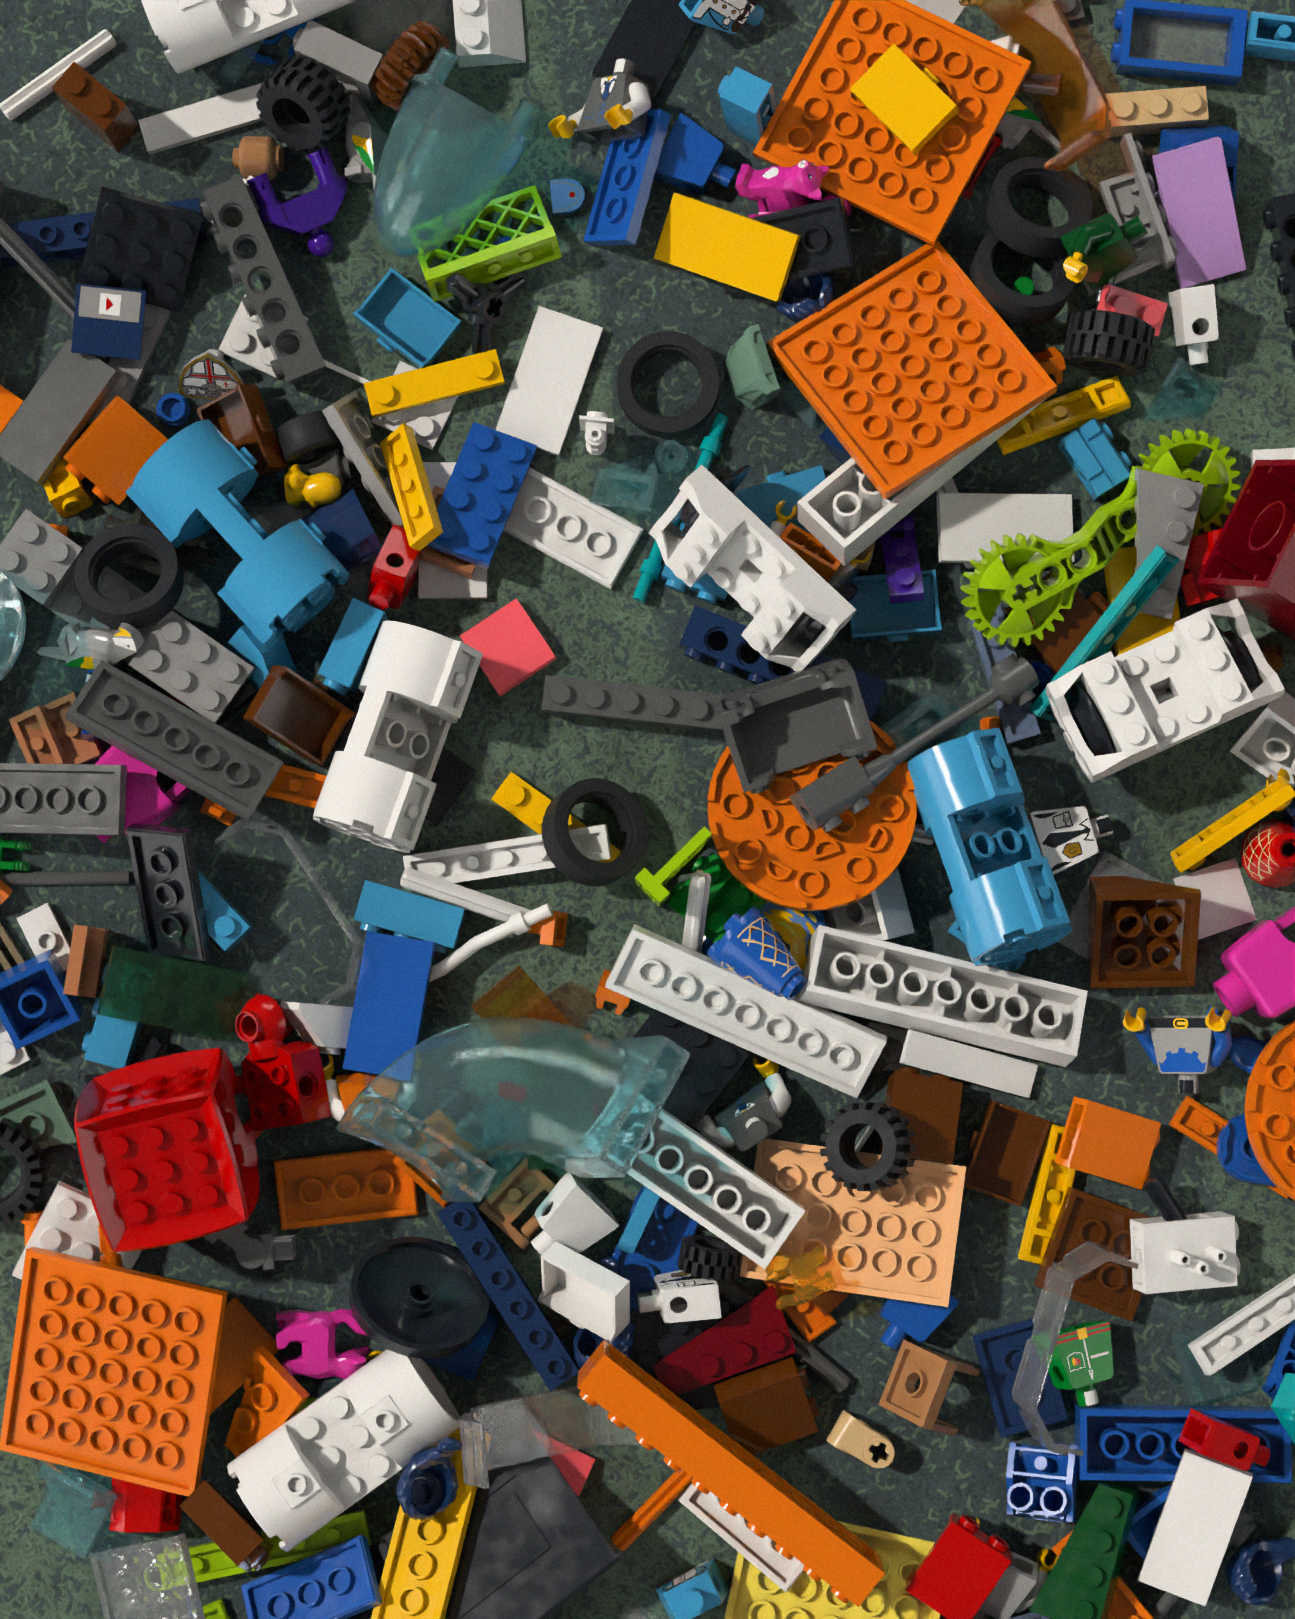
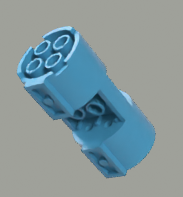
[125,419,349,649]
[907,728,1072,966]

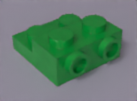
[668,851,767,943]

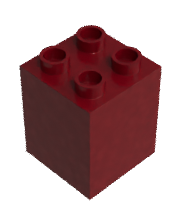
[1197,459,1295,641]

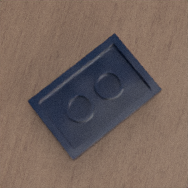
[971,1316,1068,1438]

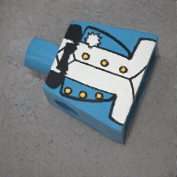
[678,0,764,34]
[655,1558,729,1619]

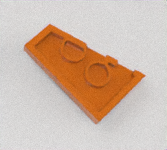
[224,1346,310,1458]

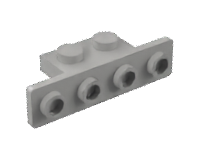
[1098,132,1178,269]

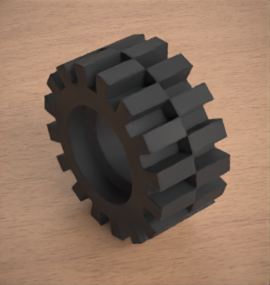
[678,1235,743,1281]

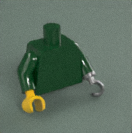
[1060,213,1148,310]

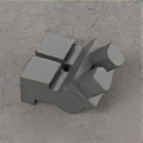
[203,1218,298,1270]

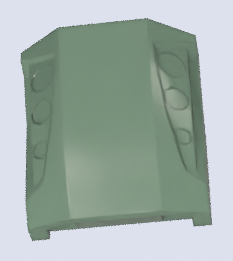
[724,324,780,410]

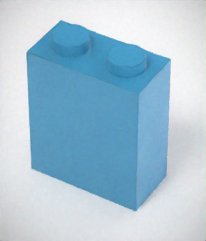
[318,598,390,696]

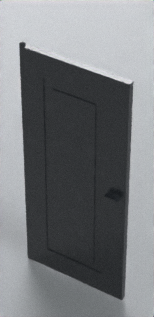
[347,1424,623,1619]

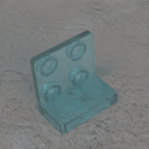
[31,1462,118,1558]

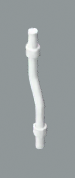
[429,903,554,982]

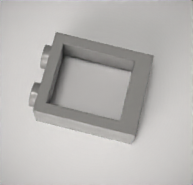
[292,19,384,104]

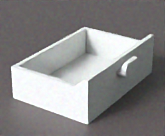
[538,1241,630,1343]

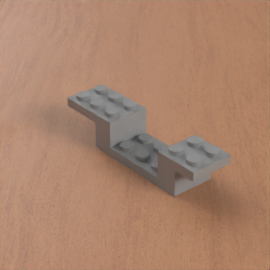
[0,509,255,724]

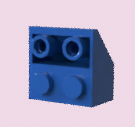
[1159,126,1239,201]

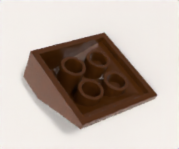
[1088,876,1201,988]

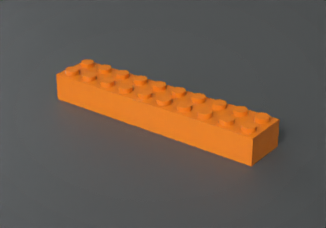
[577,1339,885,1607]

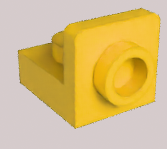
[44,459,93,518]

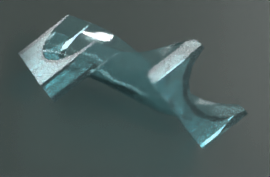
[336,1017,691,1202]

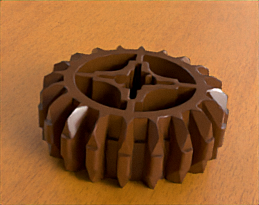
[373,21,450,111]

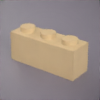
[1098,86,1209,138]

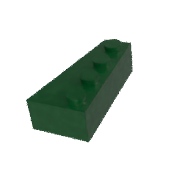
[1029,1481,1140,1619]

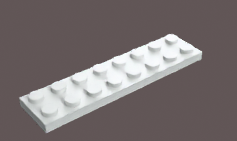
[605,924,887,1098]

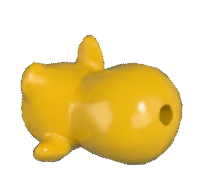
[284,464,342,508]

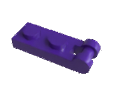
[879,515,924,604]

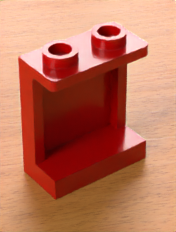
[905,1513,1012,1619]

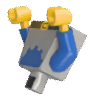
[1123,1007,1233,1094]

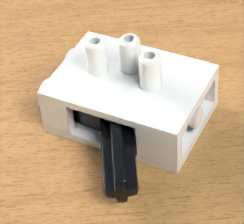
[1130,1175,1240,1294]

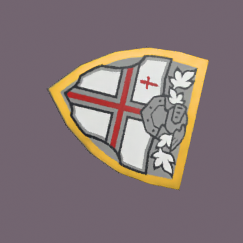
[178,349,244,400]

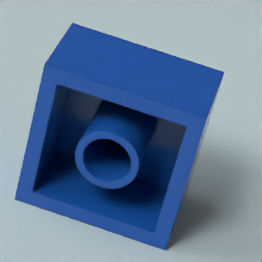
[0,949,83,1049]

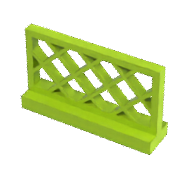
[408,185,562,302]
[634,826,712,908]

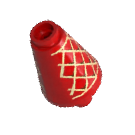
[1240,819,1295,888]

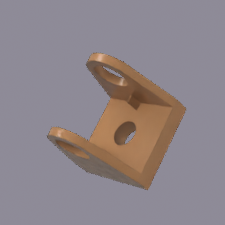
[878,1339,981,1436]

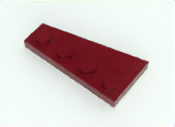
[653,1285,797,1395]

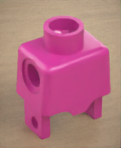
[95,746,191,844]
[1212,906,1295,1018]

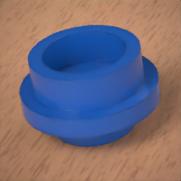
[156,393,191,427]

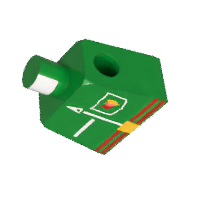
[1036,1321,1114,1407]

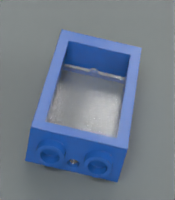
[1110,0,1248,86]

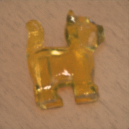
[765,1245,837,1310]

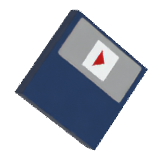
[71,283,147,360]

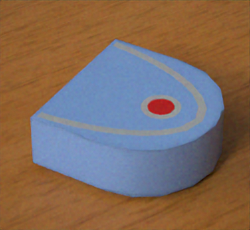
[549,178,585,216]

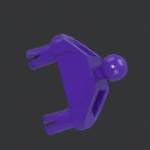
[246,147,348,257]

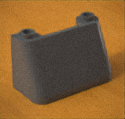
[714,659,878,794]

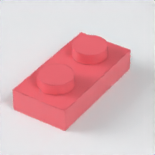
[1097,284,1168,336]

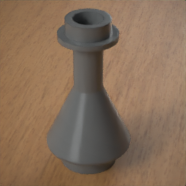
[276,446,355,487]

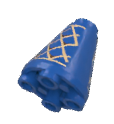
[707,907,807,1000]

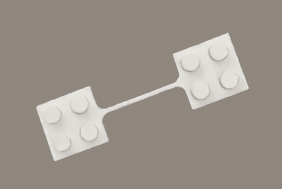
[218,294,459,451]

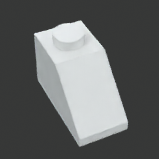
[280,1001,353,1055]

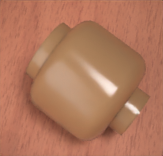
[232,136,284,181]

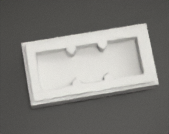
[17,903,71,972]

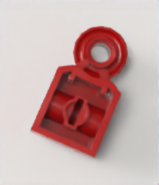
[235,994,332,1131]

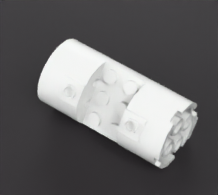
[141,0,357,74]
[313,621,483,853]
[227,1349,462,1552]

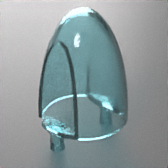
[373,46,539,258]

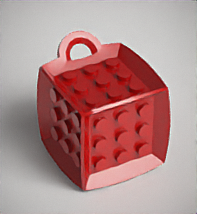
[74,1048,263,1253]

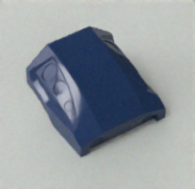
[297,489,382,572]

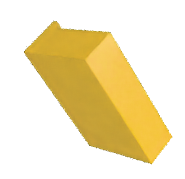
[850,44,960,155]

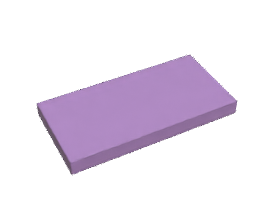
[1152,136,1246,289]

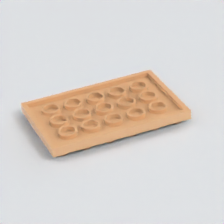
[740,1138,967,1307]

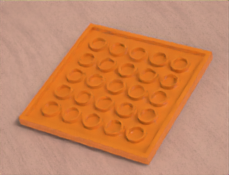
[753,0,1031,246]
[767,240,1057,500]
[0,1247,228,1497]

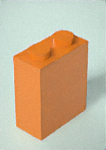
[63,395,169,505]
[1054,1097,1161,1190]

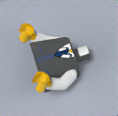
[548,59,651,144]
[697,1057,791,1152]

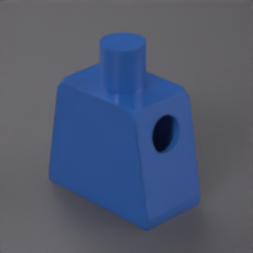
[654,113,737,195]
[879,1295,960,1351]

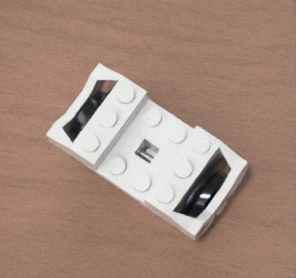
[649,465,859,672]
[1046,598,1285,783]

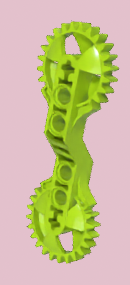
[960,428,1241,647]

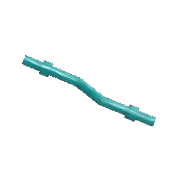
[632,413,729,603]

